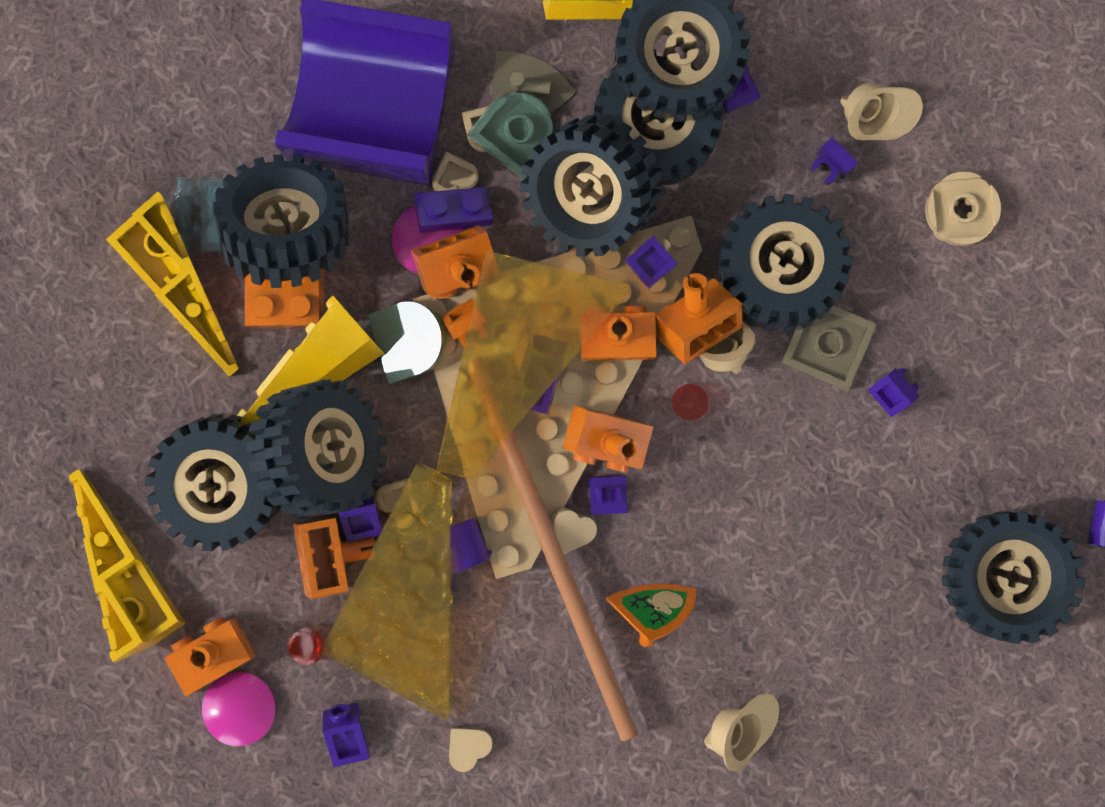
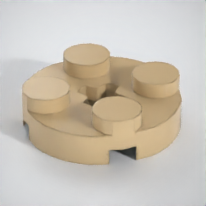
[925,172,1001,246]

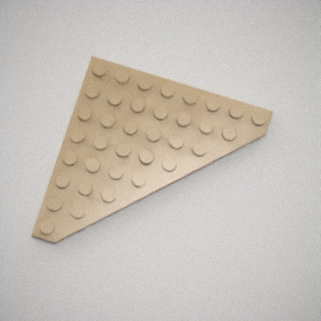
[413,215,702,579]

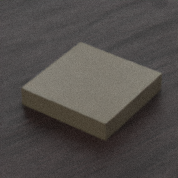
[780,305,877,391]

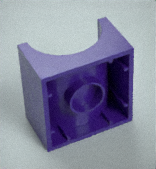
[275,0,456,186]

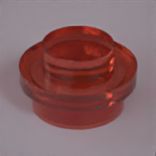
[672,384,708,421]
[288,628,324,665]

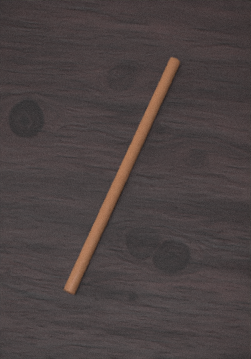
[465,356,638,741]

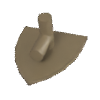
[492,50,576,113]

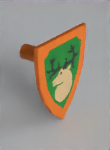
[606,584,697,647]

